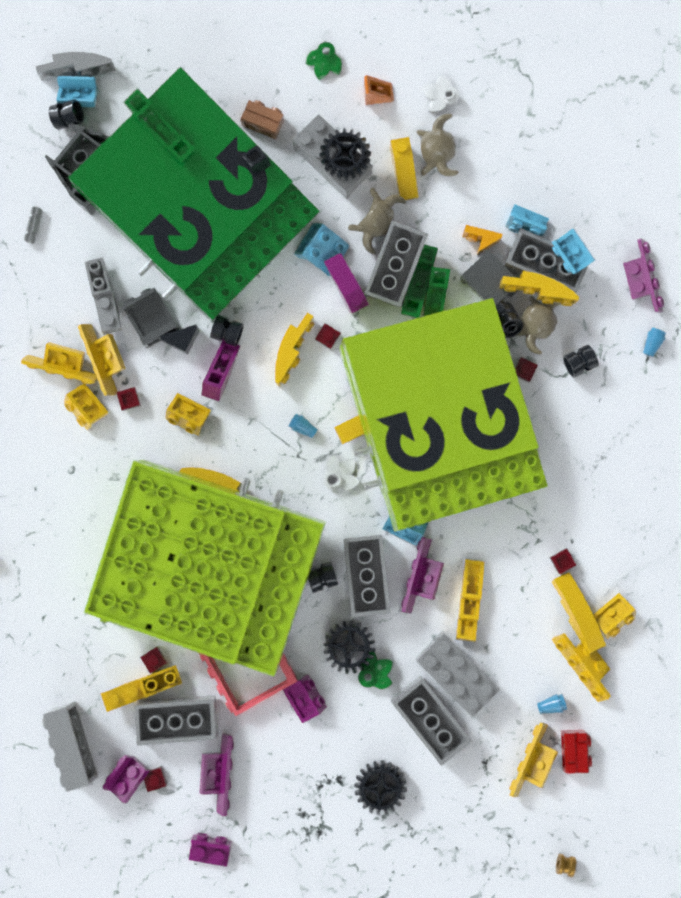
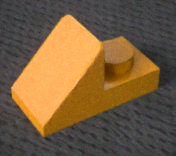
[462,225,503,255]

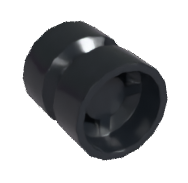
[48,99,85,130]
[496,302,523,338]
[210,315,244,347]
[563,344,599,378]
[308,561,339,593]

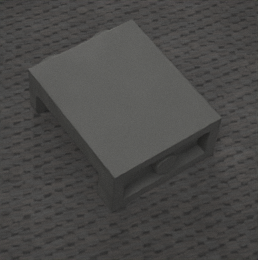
[459,250,519,306]
[121,288,179,349]

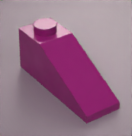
[324,253,369,313]
[201,340,240,401]

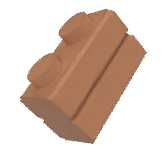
[240,100,284,140]

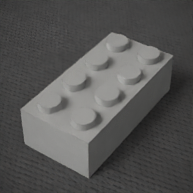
[292,114,373,199]
[364,220,428,307]
[504,228,588,293]
[343,535,391,617]
[415,632,500,717]
[391,675,472,766]
[134,696,219,746]
[42,701,98,792]

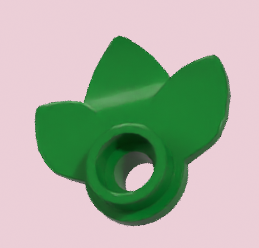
[305,42,342,80]
[358,652,393,689]

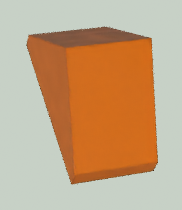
[363,75,394,105]

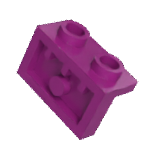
[283,674,327,723]
[102,755,150,804]
[188,833,232,867]

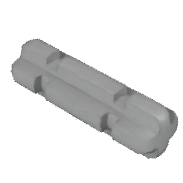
[24,206,43,244]

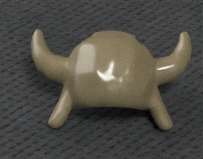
[416,113,459,177]
[348,187,407,255]
[517,295,561,355]

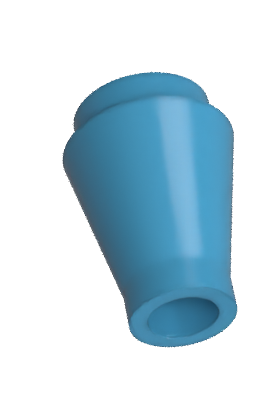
[643,327,666,357]
[288,413,318,438]
[537,693,567,714]

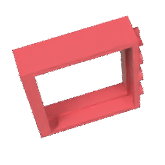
[199,653,298,716]

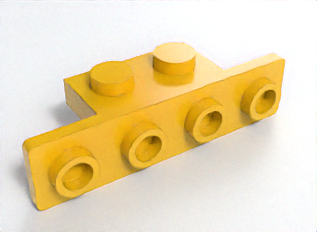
[78,324,126,396]
[21,342,98,384]
[552,633,611,702]
[509,722,558,797]

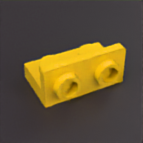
[64,383,108,430]
[165,393,211,436]
[593,593,636,639]

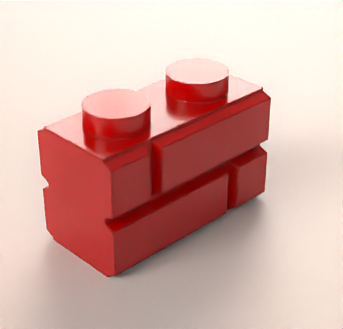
[561,730,592,774]

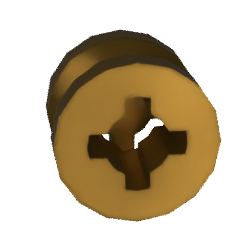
[556,853,576,877]

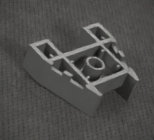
[45,123,109,216]

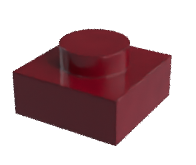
[315,323,341,350]
[515,357,538,383]
[116,387,141,411]
[549,548,576,574]
[140,646,168,674]
[144,766,167,793]

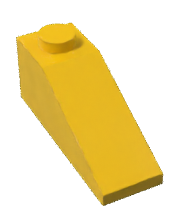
[389,137,419,200]

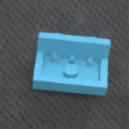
[56,76,98,107]
[552,228,596,274]

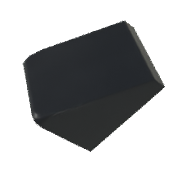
[242,145,271,176]

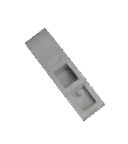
[35,52,116,81]
[84,257,122,335]

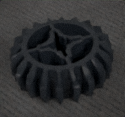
[319,127,371,181]
[323,621,376,674]
[354,760,407,815]

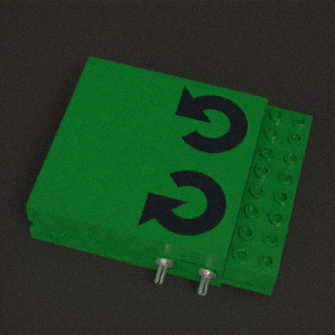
[68,67,320,322]

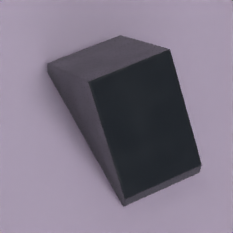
[160,324,200,355]

